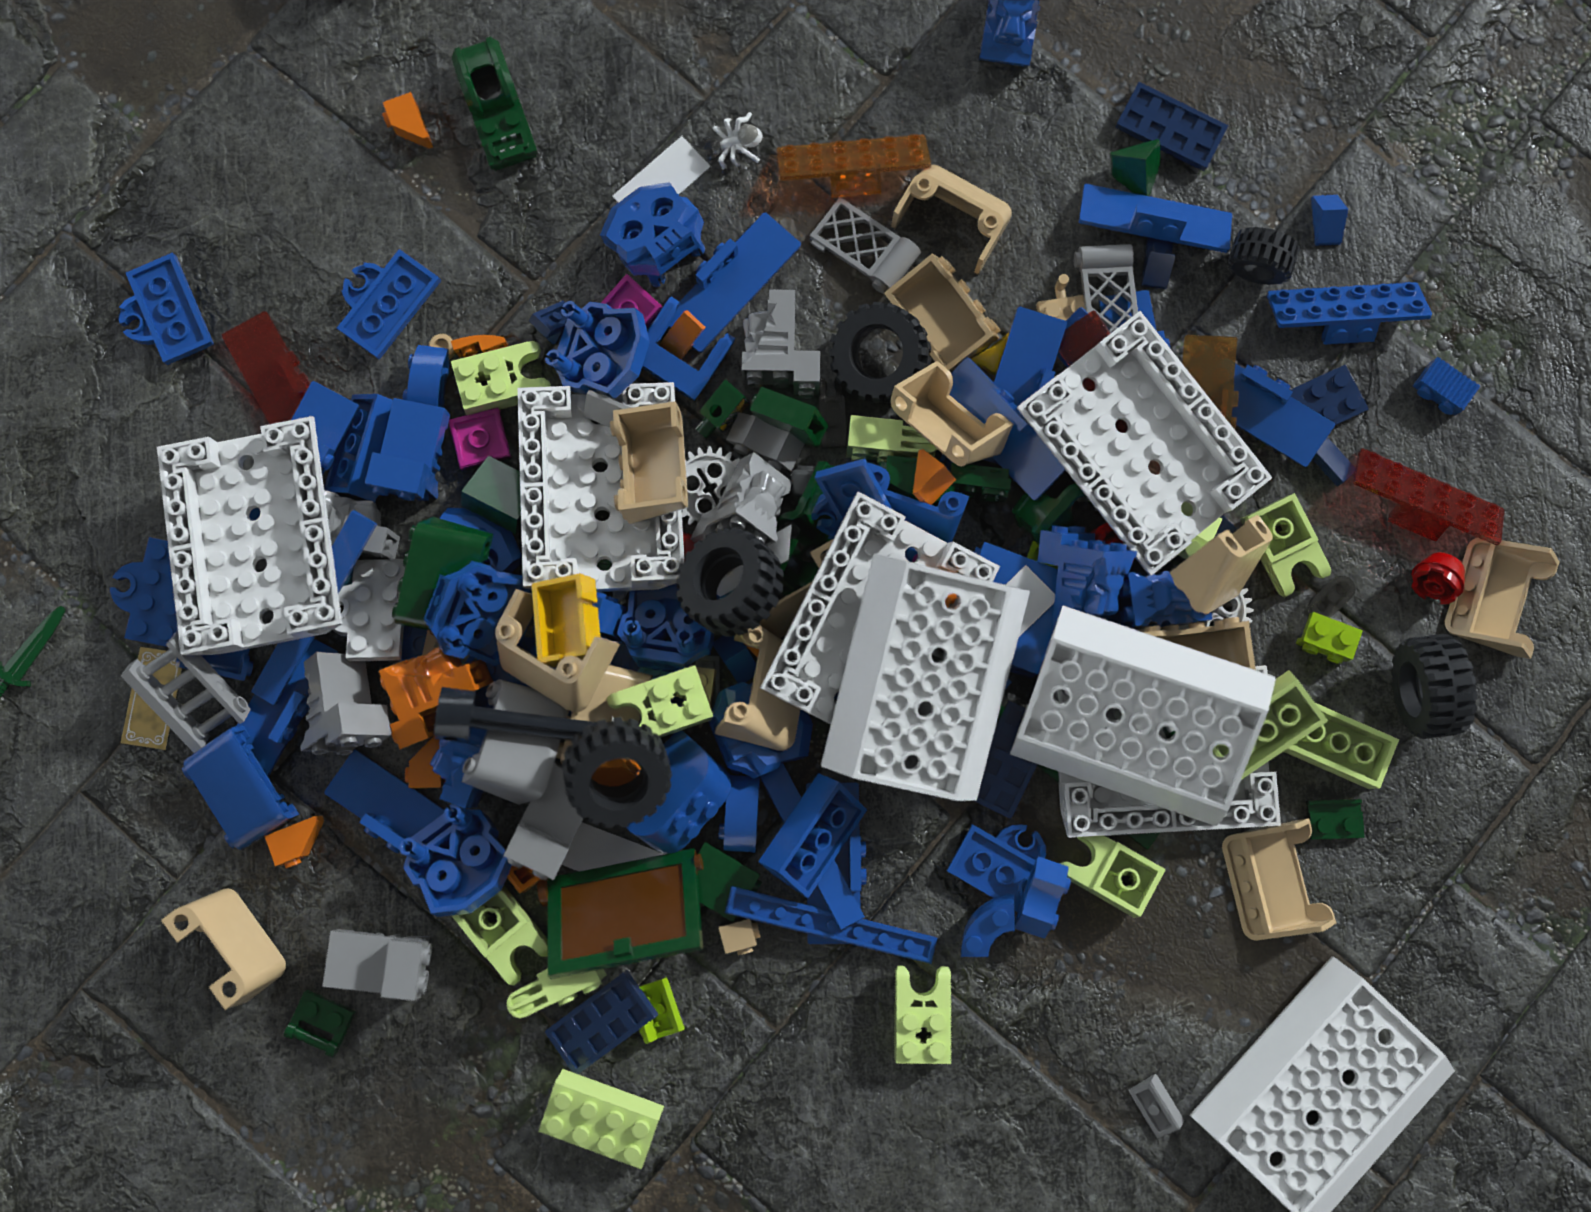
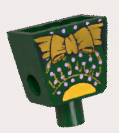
[695,379,751,439]

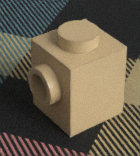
[719,918,761,955]

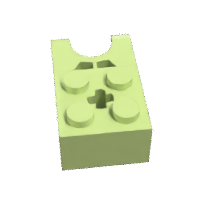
[451,341,551,415]
[846,415,937,464]
[1240,493,1331,597]
[606,665,713,738]
[1059,835,1166,918]
[452,885,548,986]
[894,966,951,1064]
[507,968,606,1018]

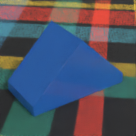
[1311,195,1348,246]
[713,633,757,683]

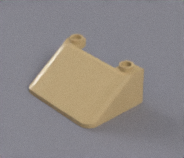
[1445,537,1559,659]
[715,626,800,751]
[1222,818,1336,940]

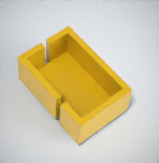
[531,573,601,667]

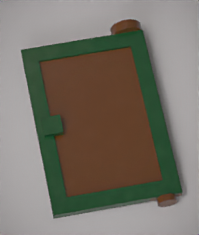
[537,848,703,979]

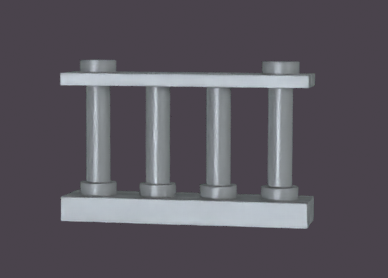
[121,631,251,753]

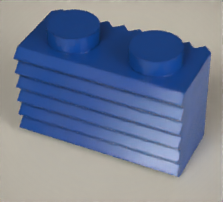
[1413,357,1480,416]

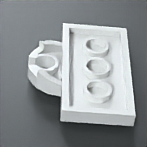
[333,559,405,661]

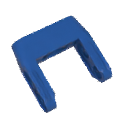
[642,296,736,401]

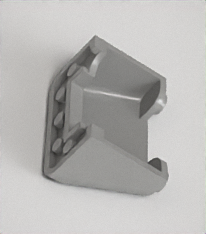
[462,680,569,805]

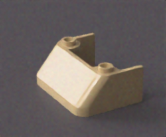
[891,165,1012,275]
[495,589,620,712]

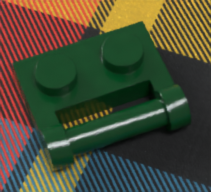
[284,990,356,1058]

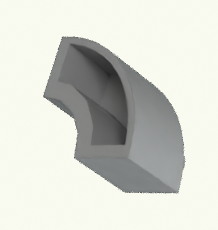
[726,413,804,471]

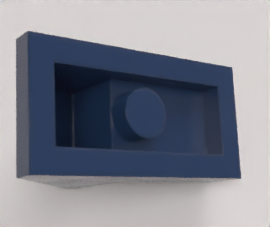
[1141,237,1175,289]
[529,300,568,345]

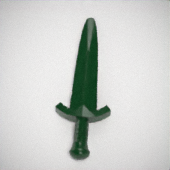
[0,606,66,697]

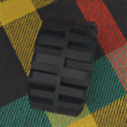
[1227,227,1300,285]

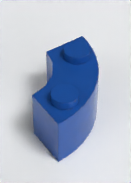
[403,345,450,408]
[719,775,760,852]
[1015,857,1071,939]
[961,895,1015,957]

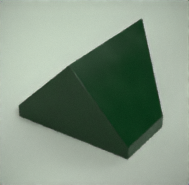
[1110,139,1161,196]

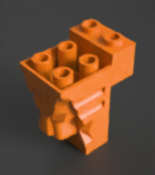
[379,647,493,749]

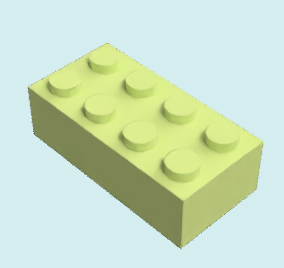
[1213,670,1328,780]
[1283,703,1399,789]
[539,1069,664,1169]

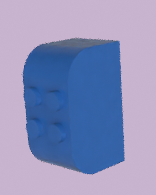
[626,730,731,854]

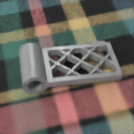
[810,197,921,293]
[1073,244,1138,335]

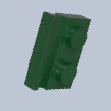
[1306,799,1365,839]

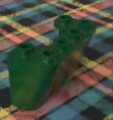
[392,517,493,631]

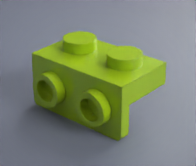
[1296,612,1363,664]
[639,977,685,1044]

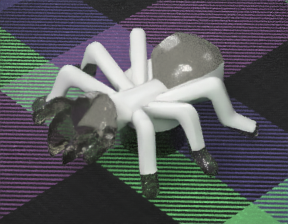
[702,112,762,175]

